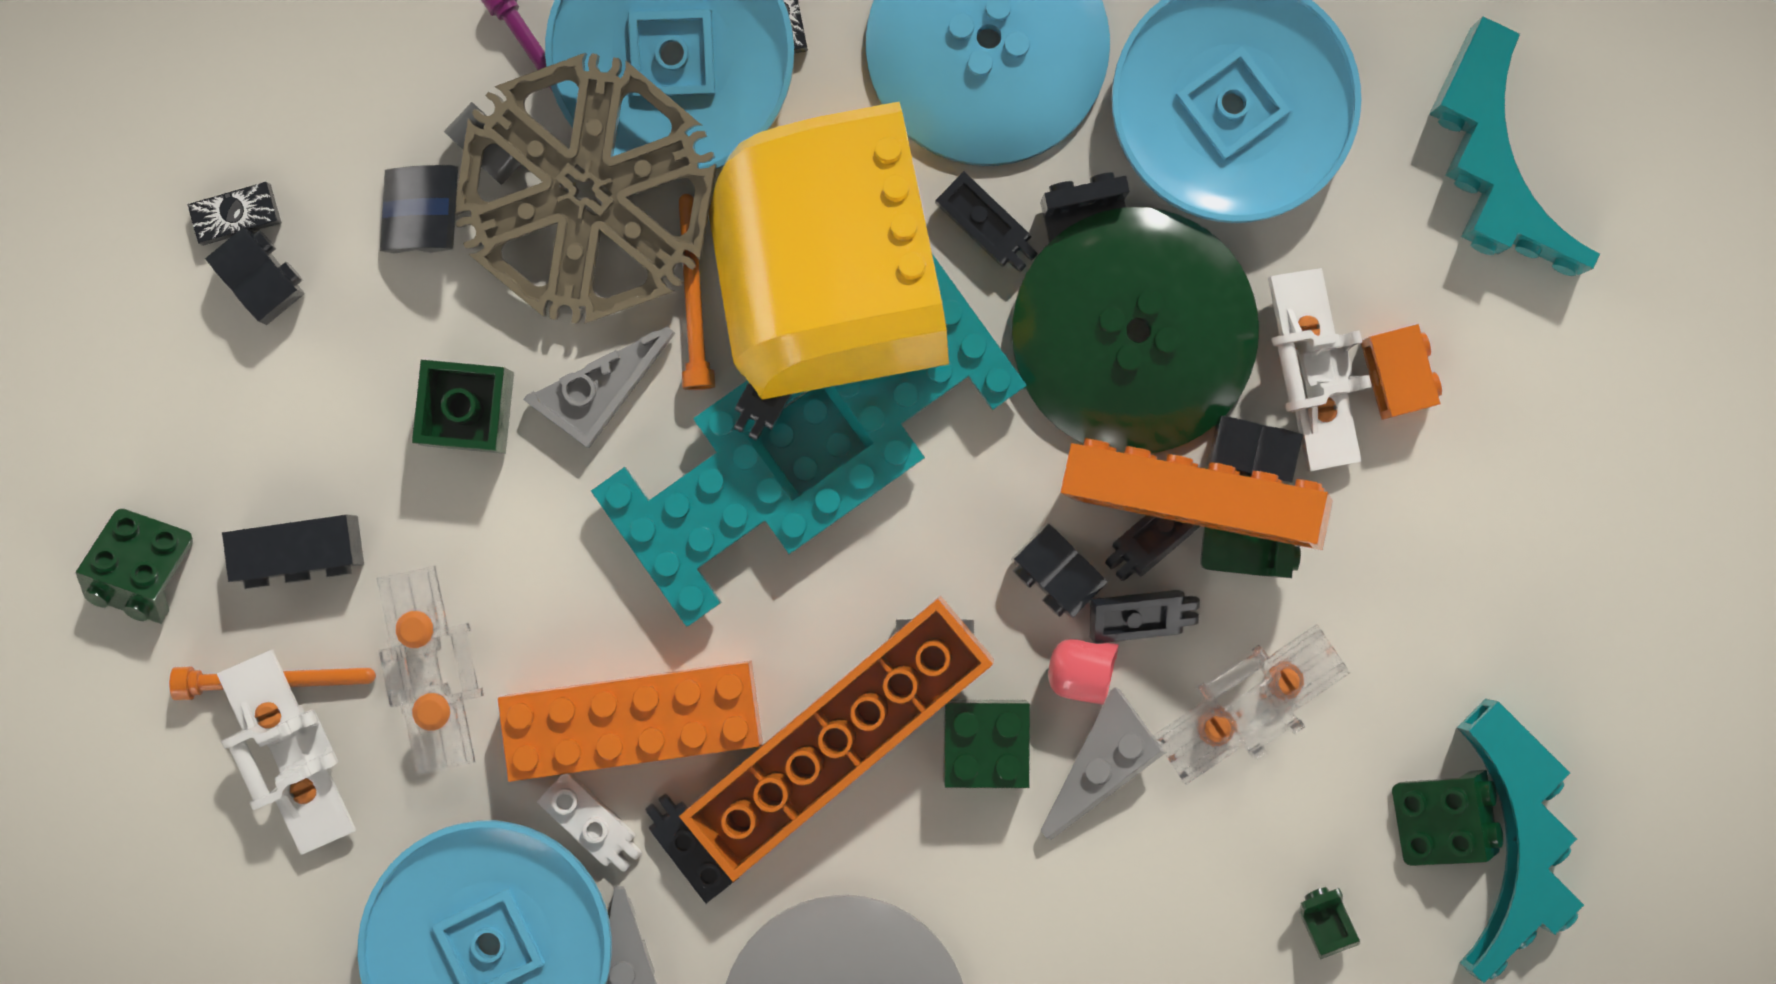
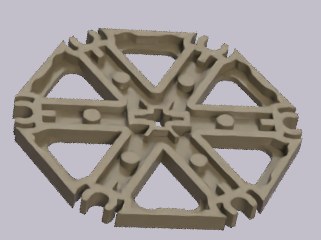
[455,53,717,324]

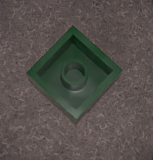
[412,359,514,454]
[943,699,1030,788]

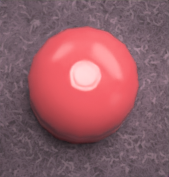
[1048,639,1119,705]

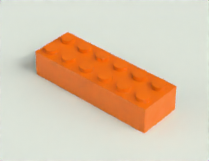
[1060,438,1333,551]
[498,660,763,782]

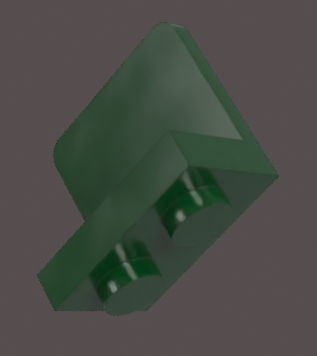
[75,509,193,624]
[1200,527,1301,578]
[1392,770,1503,866]

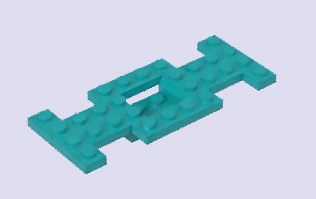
[591,254,1027,627]

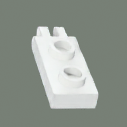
[537,773,642,872]

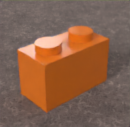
[1361,324,1442,420]

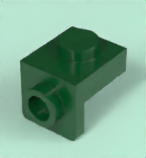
[1299,887,1360,960]

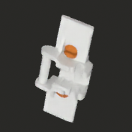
[1268,268,1371,472]
[217,649,356,855]

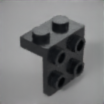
[1040,172,1130,243]

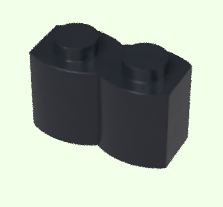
[205,227,305,325]
[1207,416,1303,484]
[1011,523,1108,618]

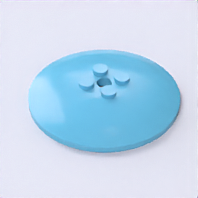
[545,0,794,169]
[866,0,1110,166]
[1111,0,1362,223]
[358,820,612,984]

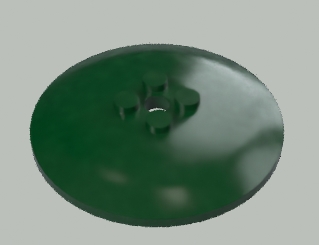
[1011,207,1259,454]

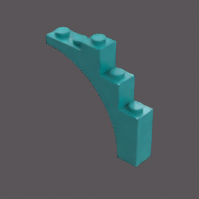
[1429,16,1600,276]
[1457,699,1584,983]

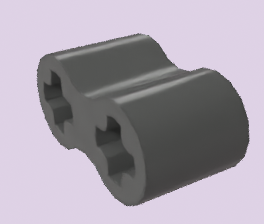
[444,102,521,185]

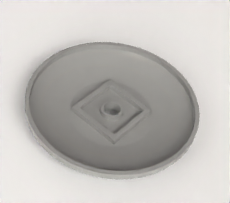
[726,895,963,984]

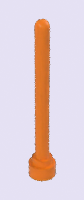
[679,194,716,390]
[169,666,376,700]

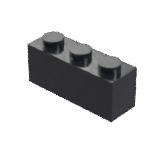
[222,514,364,589]

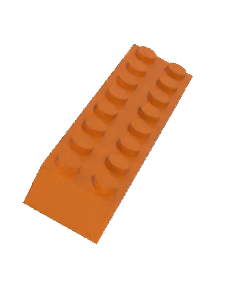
[679,595,995,882]

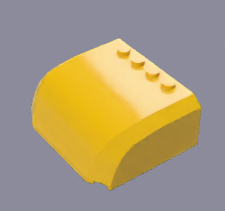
[709,102,949,400]

